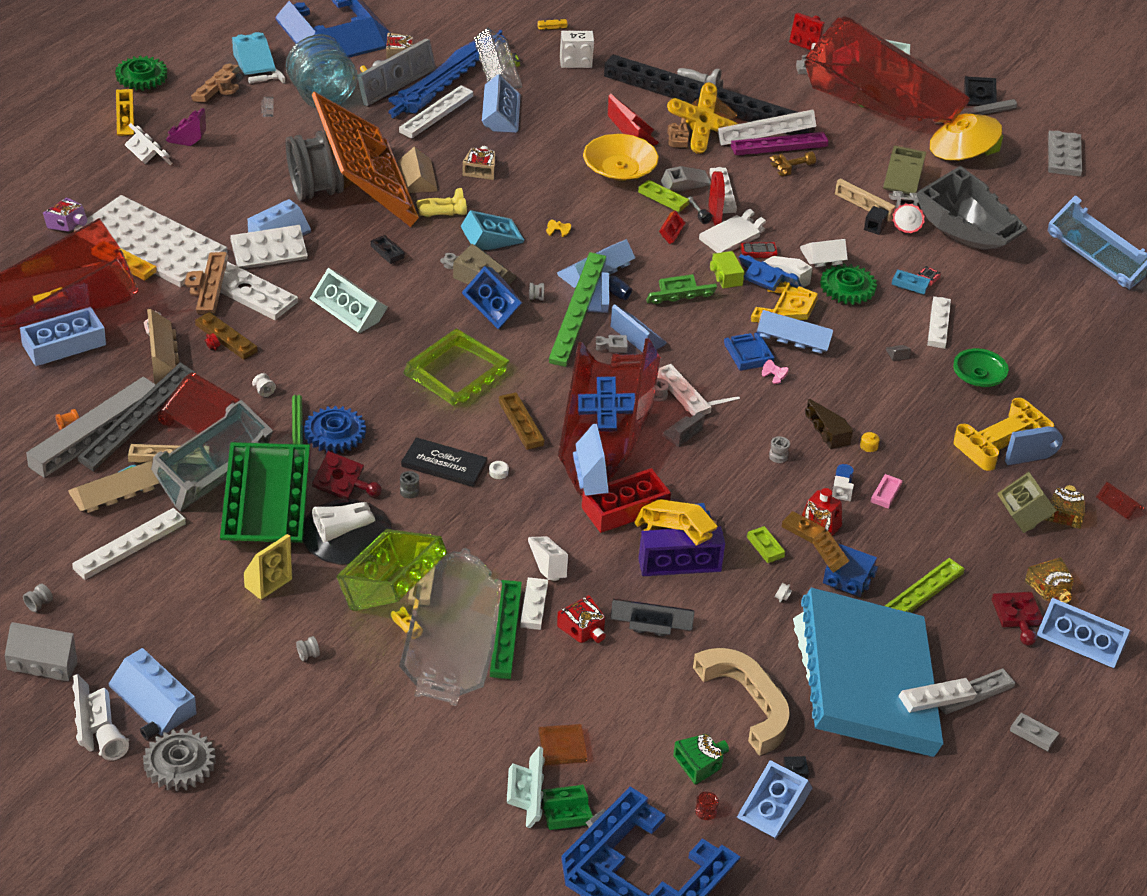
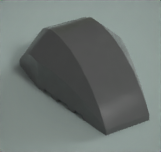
[917,166,1028,249]

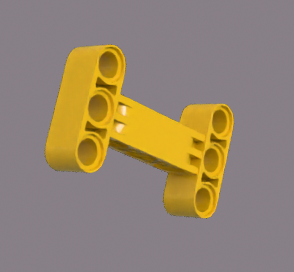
[954,398,1054,471]

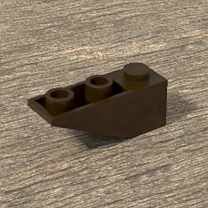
[805,399,853,449]

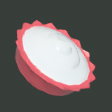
[892,203,925,233]

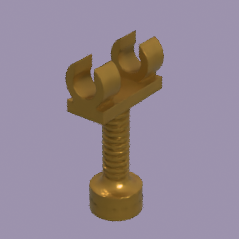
[770,151,816,177]

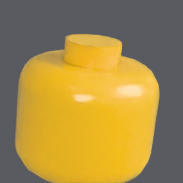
[860,432,880,452]

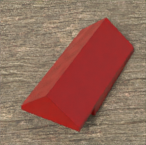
[608,93,659,146]

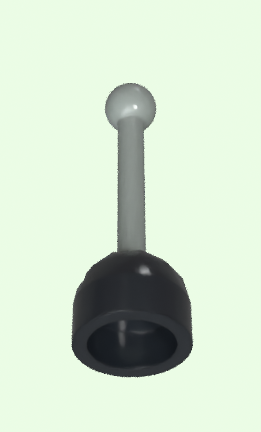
[688,196,712,224]

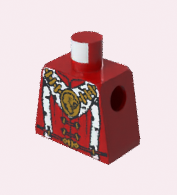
[802,488,842,536]
[557,595,606,643]

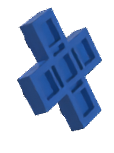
[578,377,635,431]

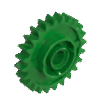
[115,56,168,91]
[820,263,877,305]

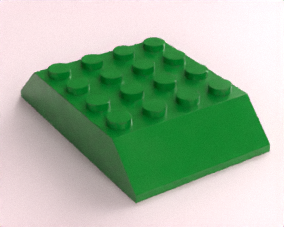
[220,442,310,543]

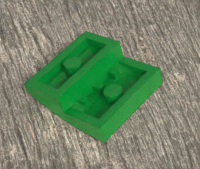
[541,785,593,830]

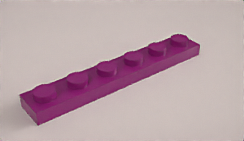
[730,132,829,155]

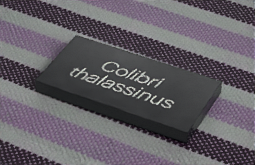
[401,437,488,487]

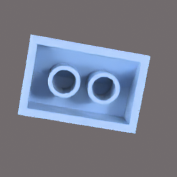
[247,199,311,236]

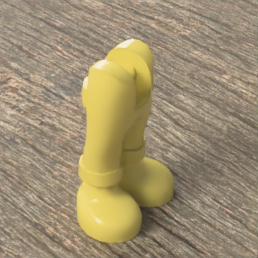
[416,188,467,217]

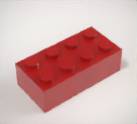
[582,468,671,533]

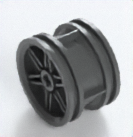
[285,131,344,201]

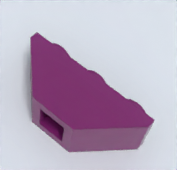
[166,108,206,146]

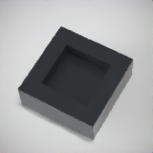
[783,756,809,779]

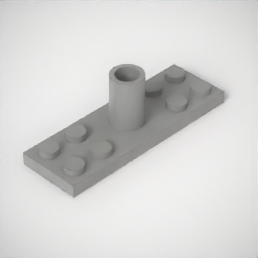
[357,39,436,106]

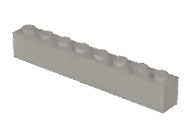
[26,377,156,478]

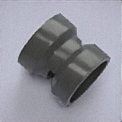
[400,471,419,499]

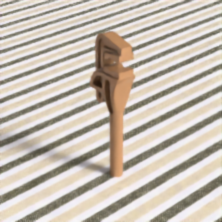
[667,118,689,147]

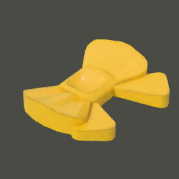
[546,220,571,237]

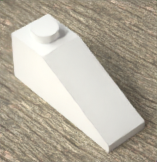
[764,256,812,289]
[528,536,568,581]

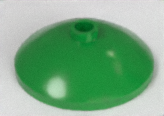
[953,348,1009,387]

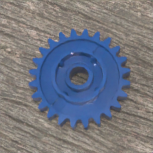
[304,406,366,454]

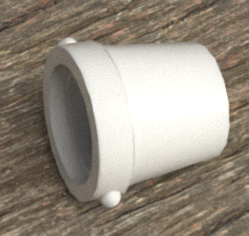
[96,724,129,761]

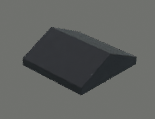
[963,76,997,106]

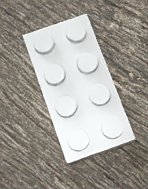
[230,225,308,269]

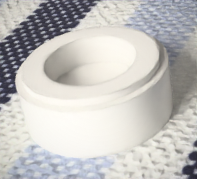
[489,461,509,479]

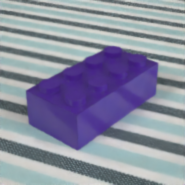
[639,526,725,576]

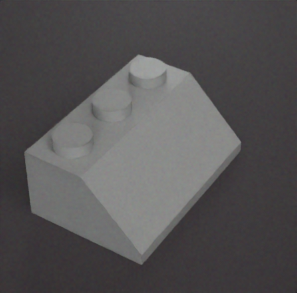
[5,622,78,681]

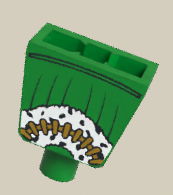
[673,734,729,785]

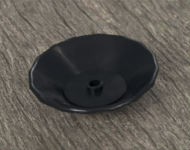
[303,499,392,565]

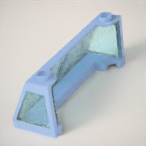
[1048,196,1147,290]

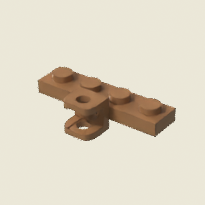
[191,64,241,102]
[185,252,229,314]

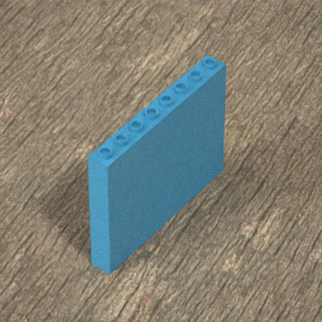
[801,588,943,757]

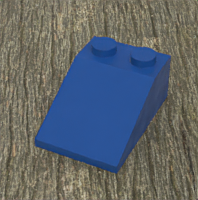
[462,266,522,329]

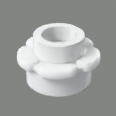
[775,583,792,602]

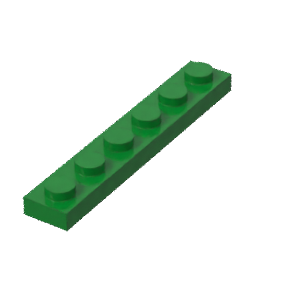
[490,580,522,679]

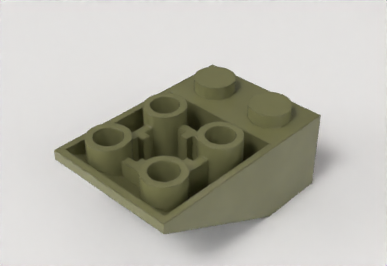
[883,145,926,195]

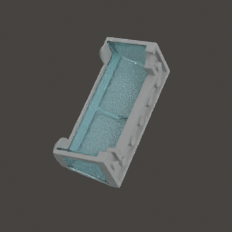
[151,400,273,512]

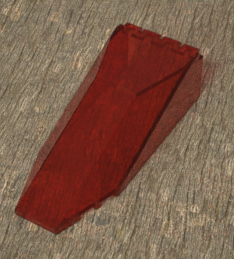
[804,16,970,123]
[0,218,139,333]

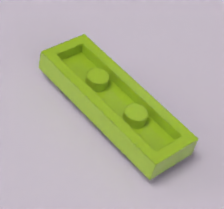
[638,180,689,212]

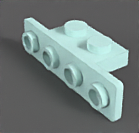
[507,747,545,828]

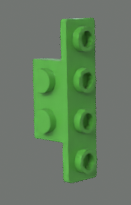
[646,274,717,304]

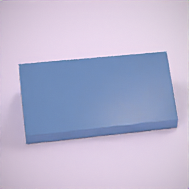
[611,304,667,355]

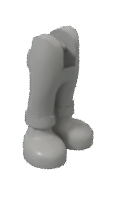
[677,68,724,88]

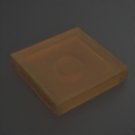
[538,724,587,766]

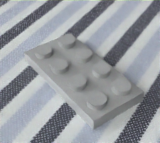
[1048,130,1082,177]

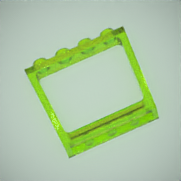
[403,328,510,406]

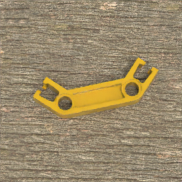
[635,499,718,546]

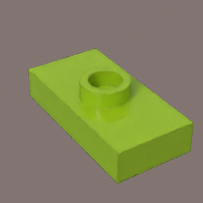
[747,526,785,563]

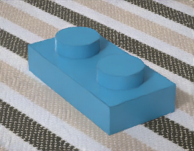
[892,270,931,294]

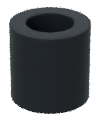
[140,721,159,740]

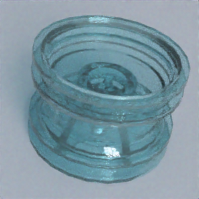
[286,34,358,108]

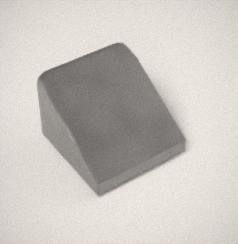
[886,345,911,361]

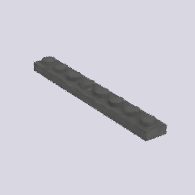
[78,362,195,471]

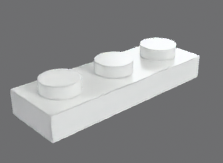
[520,577,548,630]

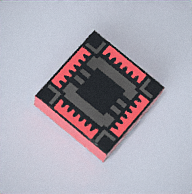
[917,266,941,286]

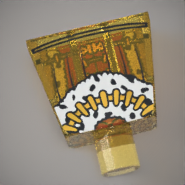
[1044,485,1085,529]
[1025,557,1074,603]

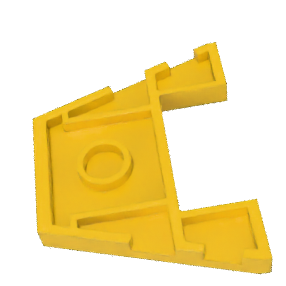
[751,281,818,322]

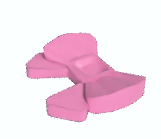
[762,360,789,384]

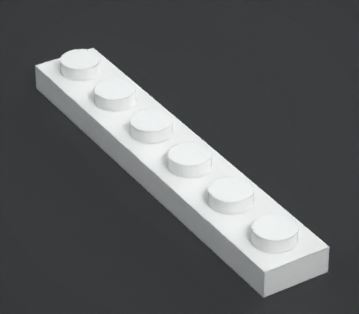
[399,86,473,138]
[718,110,816,145]
[72,508,186,580]

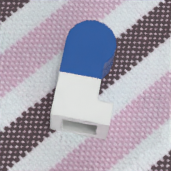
[832,464,854,501]

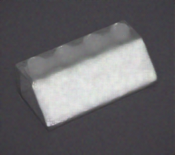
[474,28,523,89]

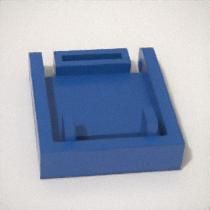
[724,332,774,371]

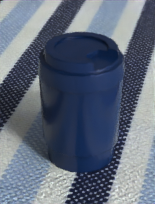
[609,276,632,300]

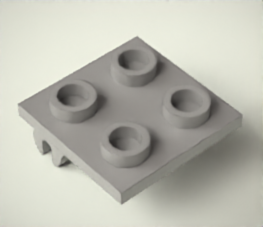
[889,191,919,208]

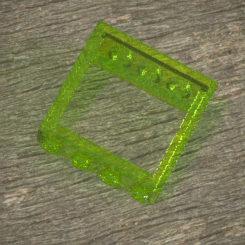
[336,529,448,611]

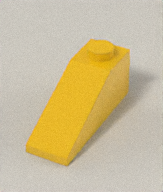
[116,89,134,136]

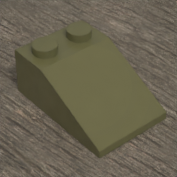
[997,472,1056,533]

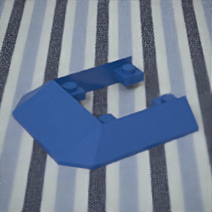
[276,0,391,63]
[561,787,741,896]

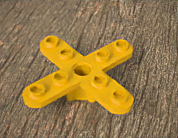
[667,82,738,154]

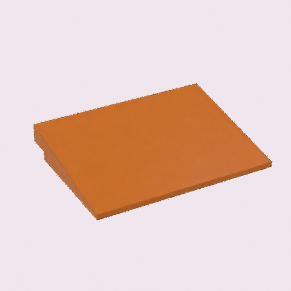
[312,91,419,227]

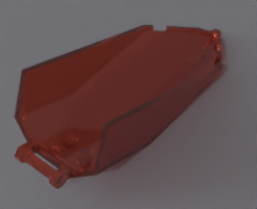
[558,338,661,498]

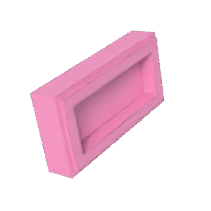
[871,474,903,509]

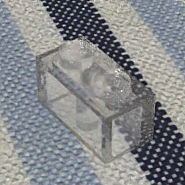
[261,97,274,117]

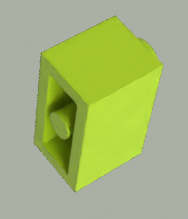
[710,251,744,289]

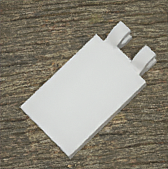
[699,209,766,253]

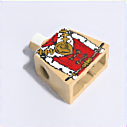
[386,33,414,59]
[463,146,495,180]

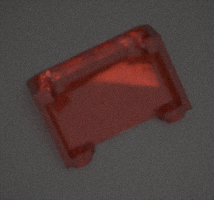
[158,372,246,455]

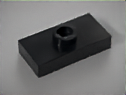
[370,235,405,264]

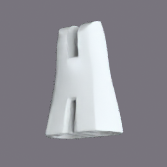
[312,502,375,543]

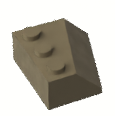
[453,244,517,285]

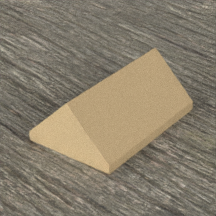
[398,146,437,193]

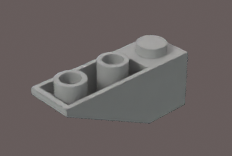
[661,166,711,192]

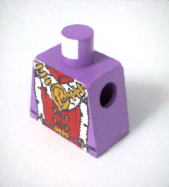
[43,198,87,231]

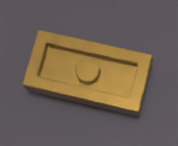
[781,511,826,544]

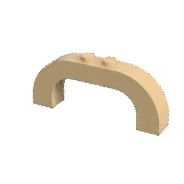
[693,648,789,756]

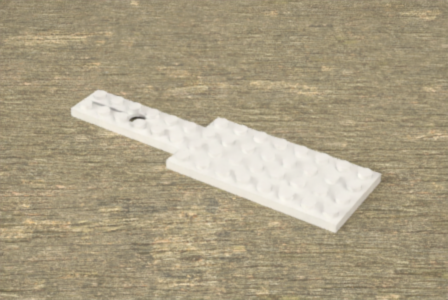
[74,195,298,320]

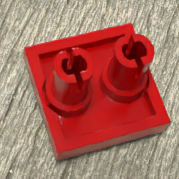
[789,13,825,50]

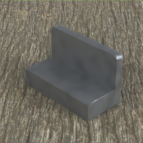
[662,412,705,447]

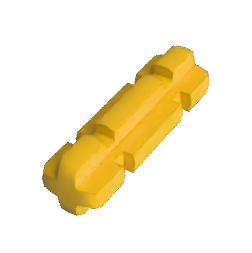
[538,19,568,30]

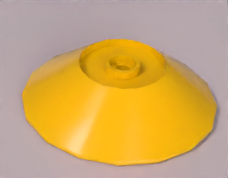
[930,114,1002,161]
[583,134,659,181]

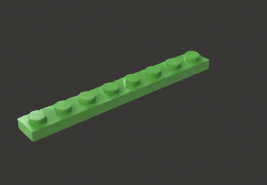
[549,252,606,367]

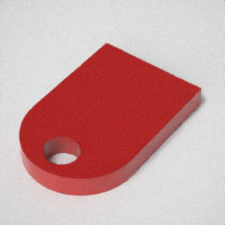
[708,171,725,226]

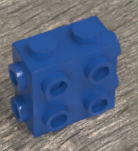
[823,544,878,597]

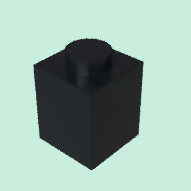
[864,206,889,235]

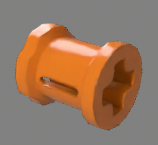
[55,409,79,430]

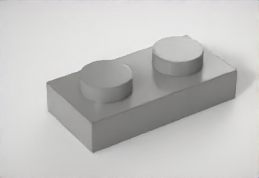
[1010,713,1059,751]

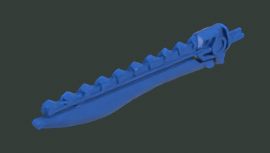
[388,30,507,118]

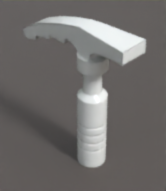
[248,68,285,84]

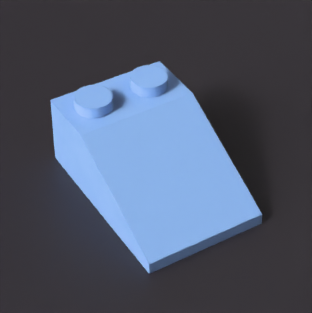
[737,760,812,839]

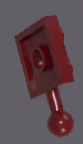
[312,451,382,499]
[992,592,1043,646]

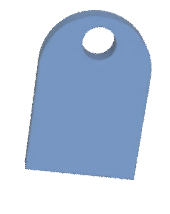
[1005,426,1063,465]

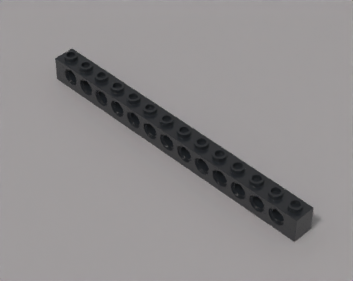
[604,54,816,135]

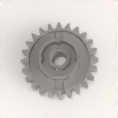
[143,729,216,791]

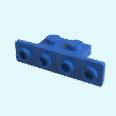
[739,254,802,291]

